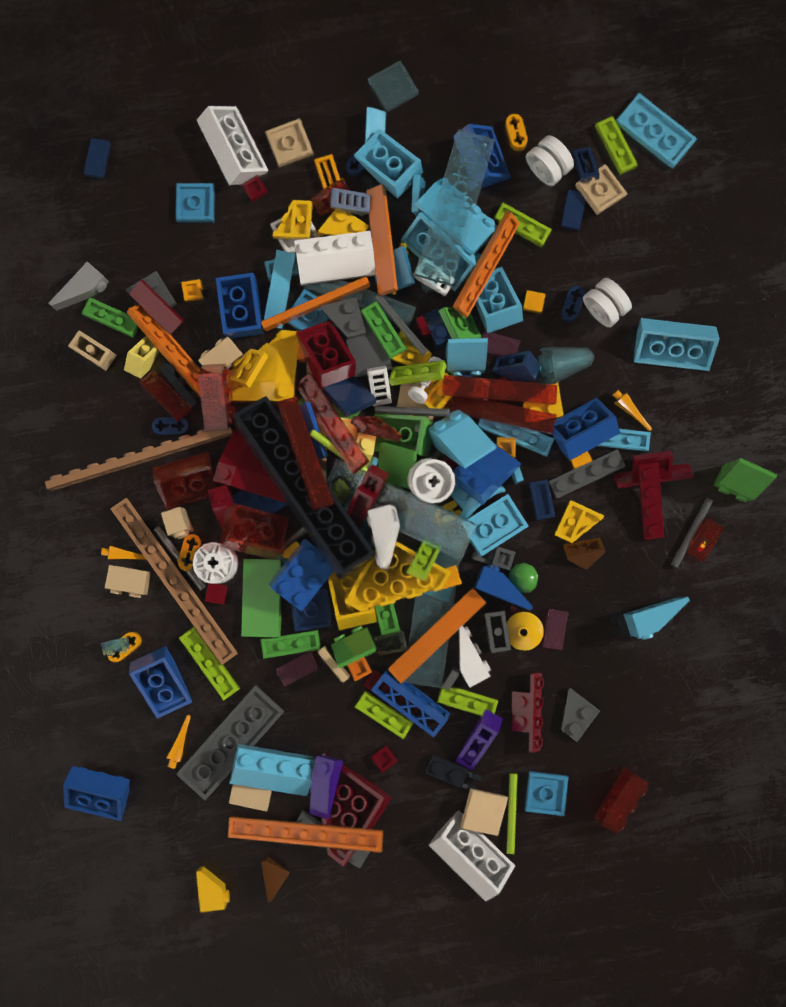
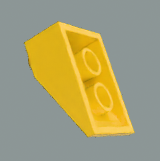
[328,566,377,630]

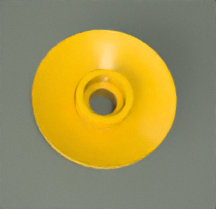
[507,612,544,650]

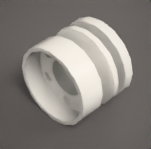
[193,542,239,584]

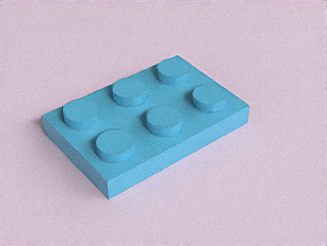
[459,494,528,557]

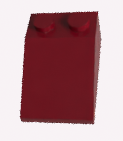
[296,320,356,388]

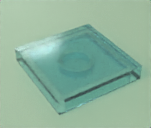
[368,61,419,112]

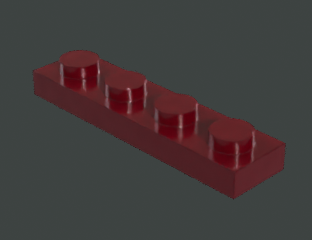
[638,461,664,540]

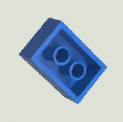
[216,273,264,339]
[269,538,333,611]

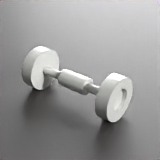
[408,357,447,404]

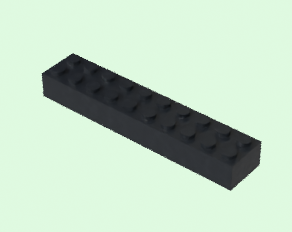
[233,396,375,580]

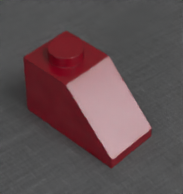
[208,485,241,529]

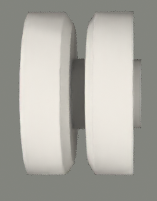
[526,135,574,186]
[583,278,632,327]
[407,458,455,503]

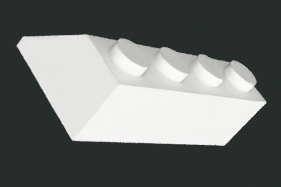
[197,106,268,185]
[294,231,376,285]
[429,811,515,901]

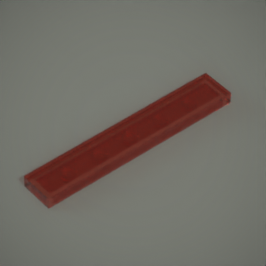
[295,373,370,474]
[442,375,557,405]
[442,393,557,434]
[277,397,333,510]

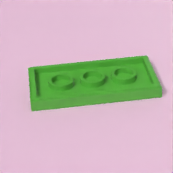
[241,559,282,637]

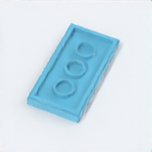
[616,93,697,169]

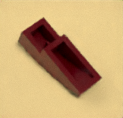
[347,464,389,529]

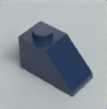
[421,308,452,350]
[493,351,540,383]

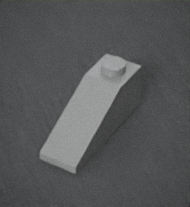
[49,262,109,310]

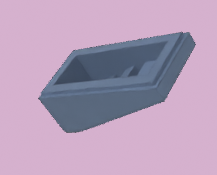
[330,188,371,216]

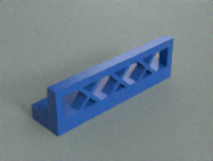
[371,667,450,737]

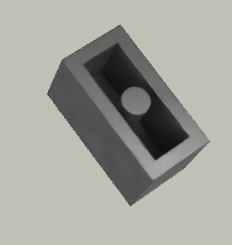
[483,610,511,653]

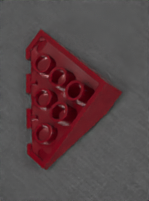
[213,427,287,503]
[322,753,392,867]

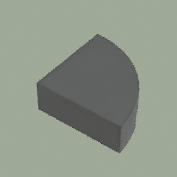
[442,666,459,690]

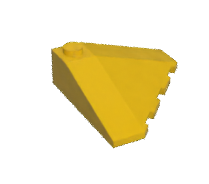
[219,330,298,406]
[345,541,452,612]

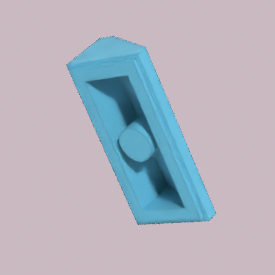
[365,107,386,143]

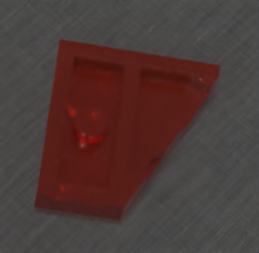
[350,416,402,442]

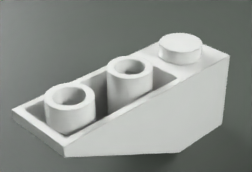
[367,505,400,570]
[458,626,491,687]

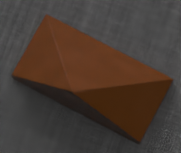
[563,537,605,570]
[262,856,290,902]

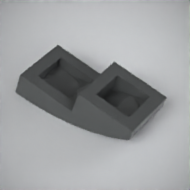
[471,546,516,570]

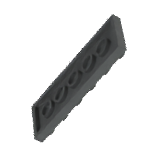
[177,685,284,800]

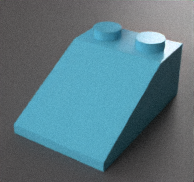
[354,129,423,198]
[467,267,523,333]
[445,338,488,377]
[428,410,496,468]
[624,597,690,640]

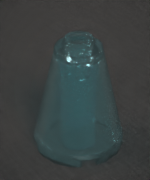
[538,346,594,385]

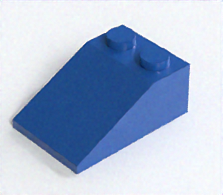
[453,443,521,505]
[473,564,533,610]
[129,646,192,718]

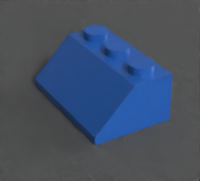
[453,124,511,188]
[547,398,620,460]
[63,766,129,821]

